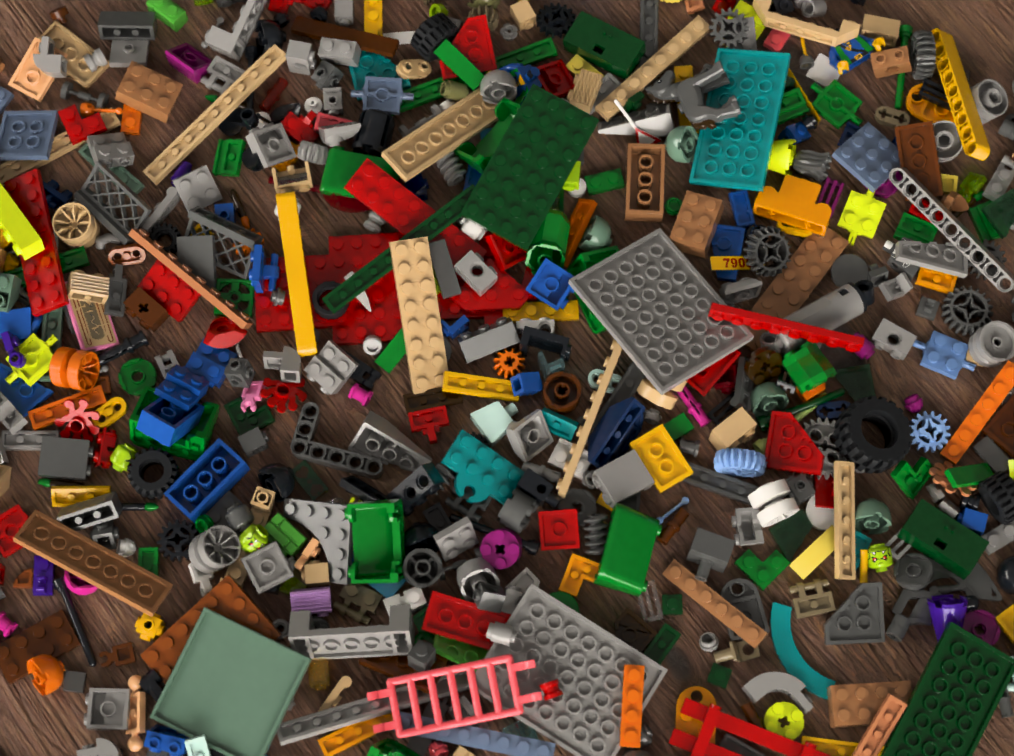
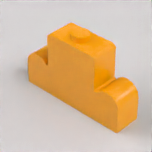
[753,175,832,236]

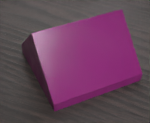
[165,43,212,84]

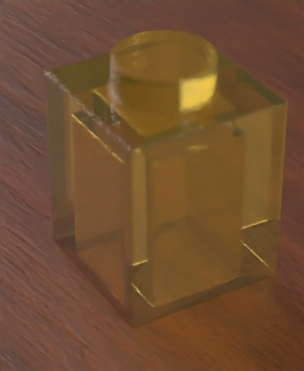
[308,659,331,691]

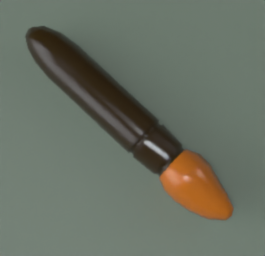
[230,189,250,229]

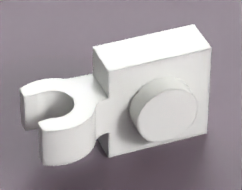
[188,563,214,597]

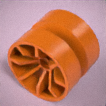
[49,346,100,392]

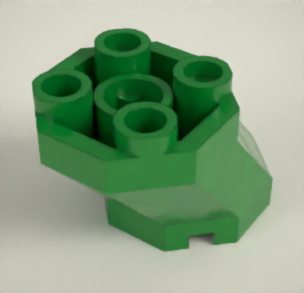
[525,209,570,275]
[781,342,837,394]

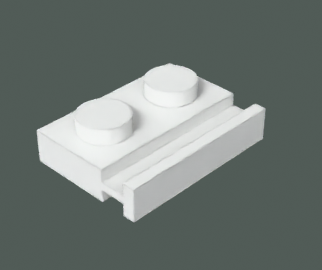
[547,438,591,480]

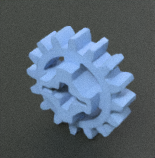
[910,411,951,453]

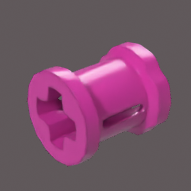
[348,383,373,407]
[0,611,18,638]

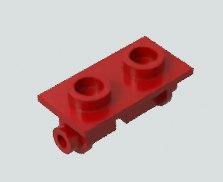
[92,427,117,469]

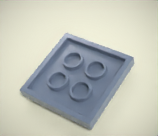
[0,110,59,161]
[832,122,900,193]

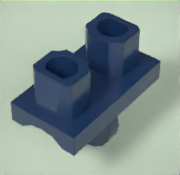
[43,179,73,209]

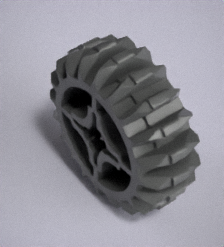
[909,30,936,80]
[743,226,793,277]
[941,285,994,336]

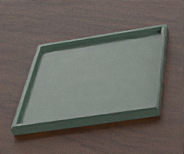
[149,607,312,756]

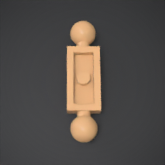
[125,675,146,752]

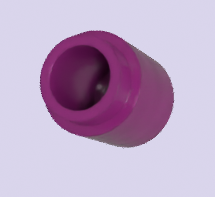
[854,332,875,360]

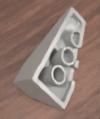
[598,102,675,137]
[348,410,432,472]

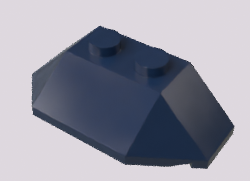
[588,397,646,468]

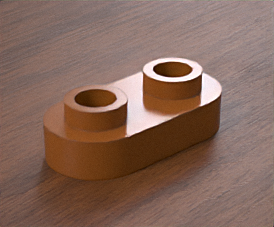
[108,243,146,266]

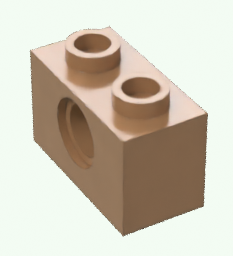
[870,45,913,79]

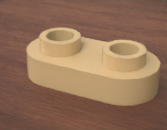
[396,59,432,79]

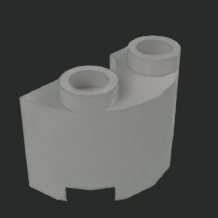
[731,507,765,546]

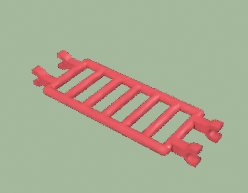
[367,654,543,739]

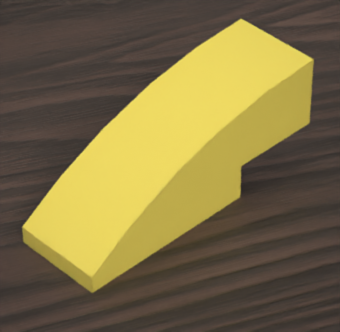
[789,525,834,580]

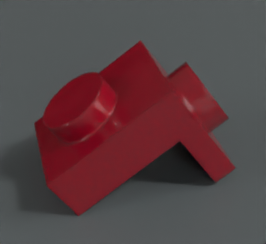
[714,365,738,394]

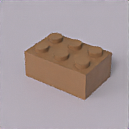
[115,61,183,123]
[669,190,724,259]

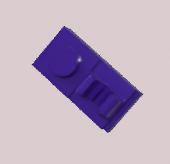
[32,556,55,596]

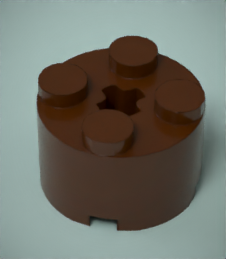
[542,371,581,414]

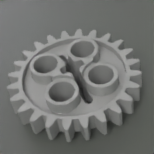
[802,417,847,480]

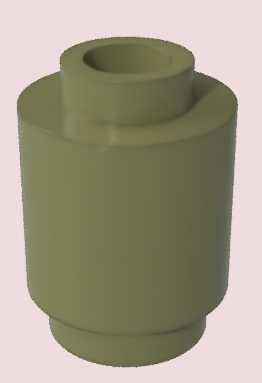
[440,80,469,101]

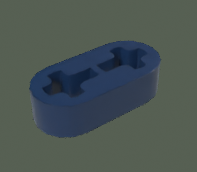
[815,401,851,421]

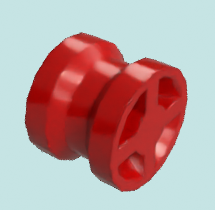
[539,679,563,701]

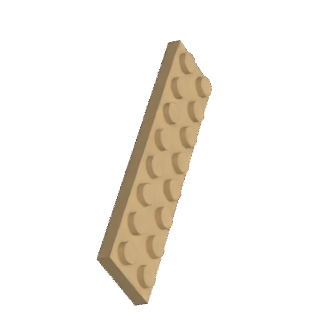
[381,87,498,182]
[389,236,448,394]

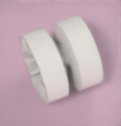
[748,479,800,528]

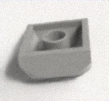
[318,121,361,147]
[718,277,763,304]
[506,409,554,462]

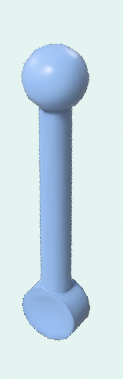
[656,497,689,524]

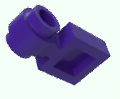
[1,331,26,368]

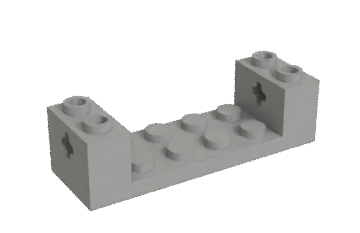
[205,0,268,62]
[288,604,415,660]

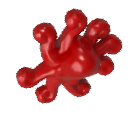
[260,378,307,413]
[54,398,100,442]

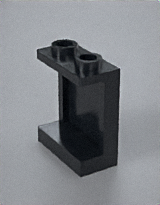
[519,326,572,366]

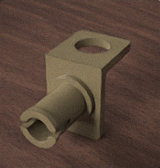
[713,640,761,664]

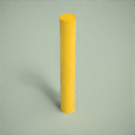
[860,549,868,583]

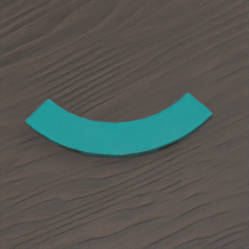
[770,602,836,700]

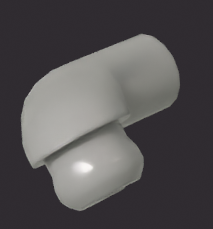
[95,233,122,250]

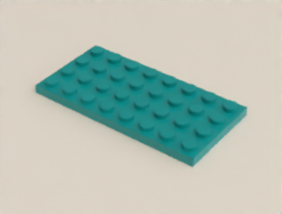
[689,48,791,192]

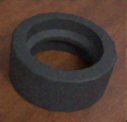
[312,281,349,319]

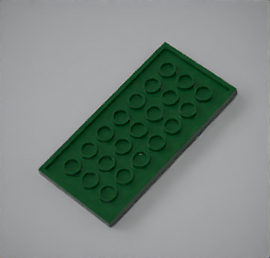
[460,84,599,252]
[880,622,1014,756]

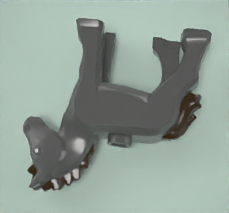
[644,60,742,130]

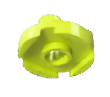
[763,702,804,740]

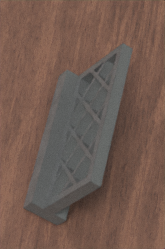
[73,161,152,245]
[185,206,263,280]

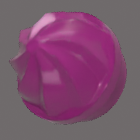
[904,393,923,413]

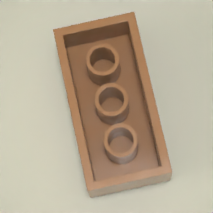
[624,143,665,223]
[827,680,912,728]

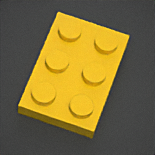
[629,424,694,493]

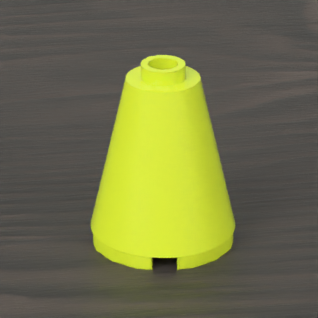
[768,139,796,176]

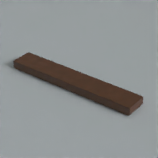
[290,16,399,58]

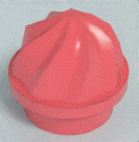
[429,741,449,756]

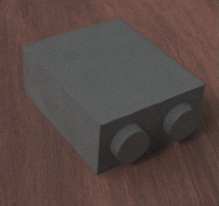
[38,436,94,481]

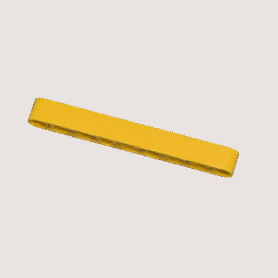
[931,28,990,161]
[276,191,318,357]

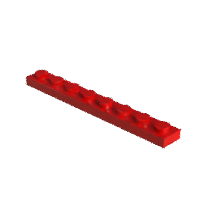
[708,302,865,352]

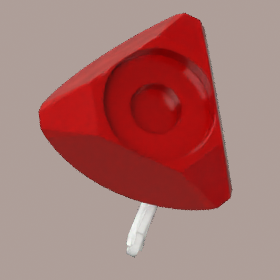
[203,316,248,358]

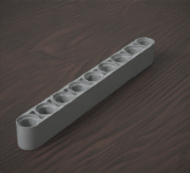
[889,167,1014,292]

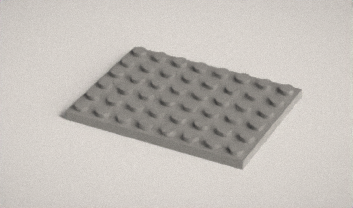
[568,228,754,395]
[467,583,668,756]

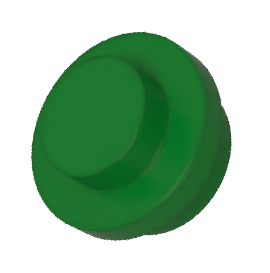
[664,197,682,216]
[195,514,214,533]

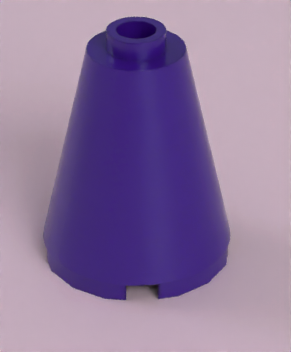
[927,594,968,642]

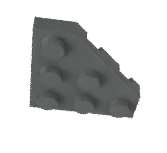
[824,582,885,645]

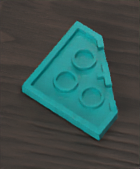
[349,51,411,101]

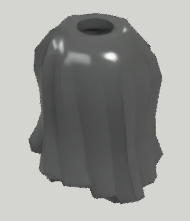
[793,150,832,183]

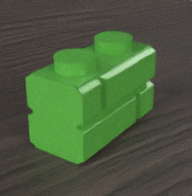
[146,0,188,32]
[264,512,308,557]

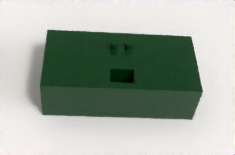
[563,11,646,80]
[897,499,989,580]

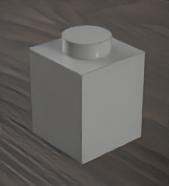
[334,0,354,27]

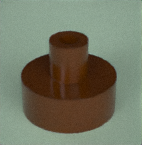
[49,6,69,24]

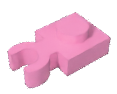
[240,381,266,412]

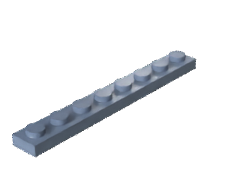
[393,712,556,756]

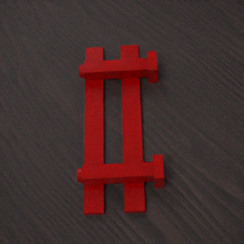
[668,698,831,756]

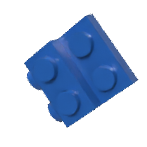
[525,258,575,311]
[185,338,238,389]
[154,365,210,412]
[144,724,190,756]

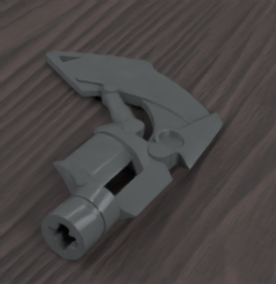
[885,555,1002,642]

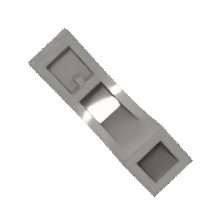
[741,672,814,714]

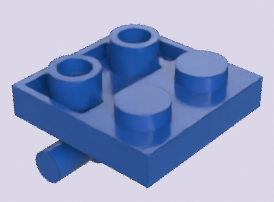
[249,244,280,293]

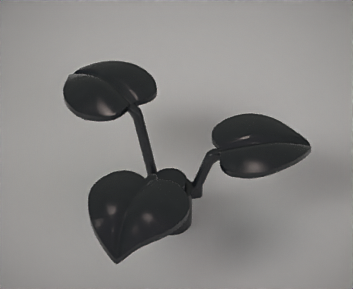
[219,103,301,172]

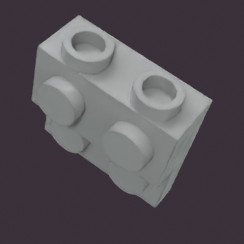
[245,122,297,169]
[86,132,135,168]
[304,340,359,395]
[84,688,131,731]

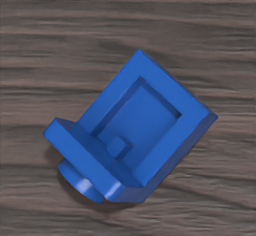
[778,122,811,145]
[441,315,469,340]

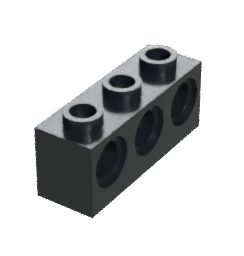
[387,462,445,517]

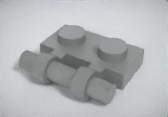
[200,55,245,95]

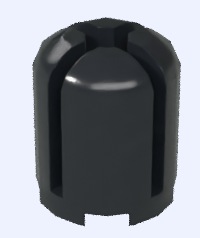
[351,109,395,158]

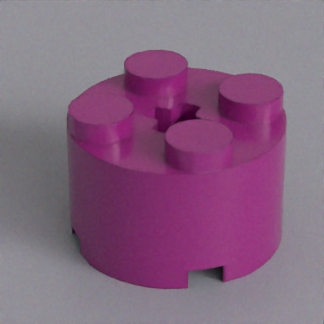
[480,528,523,570]

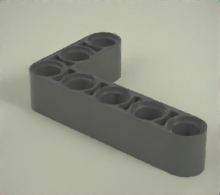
[290,402,384,479]

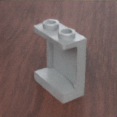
[592,449,655,508]

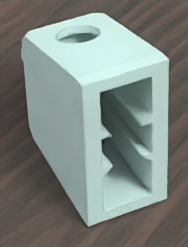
[470,401,519,448]

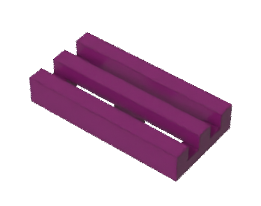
[817,177,845,218]

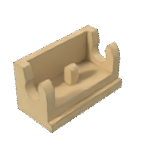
[860,14,901,47]

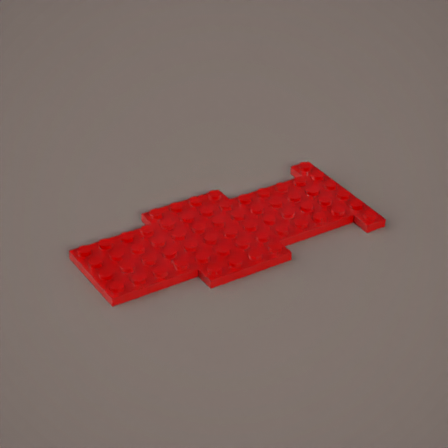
[255,230,503,346]

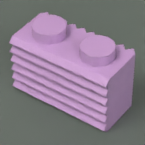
[290,586,333,617]

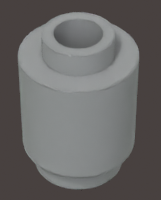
[486,622,517,646]

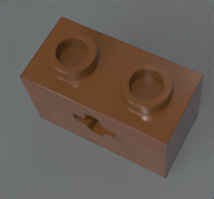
[123,287,169,332]

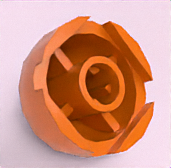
[27,654,65,695]

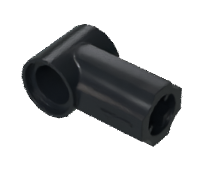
[139,669,165,702]

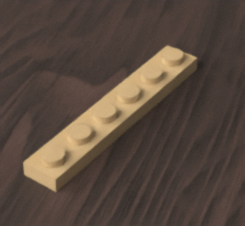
[834,460,856,580]

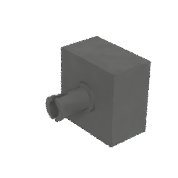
[686,528,735,582]

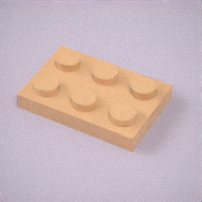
[8,37,68,103]

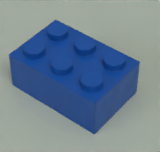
[136,397,204,447]

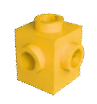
[135,613,166,642]

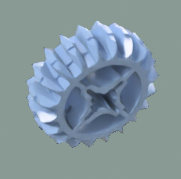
[713,448,767,478]

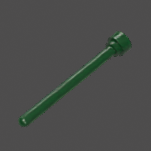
[756,388,845,432]

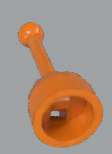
[80,102,123,117]

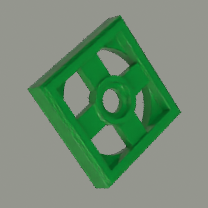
[214,278,255,318]

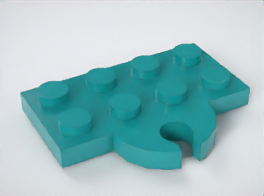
[441,429,525,505]

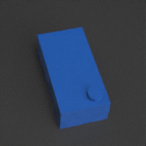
[163,438,250,524]

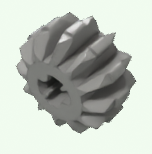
[297,141,329,165]

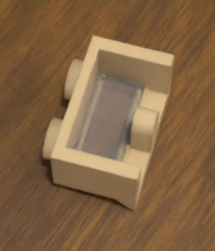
[271,161,314,194]

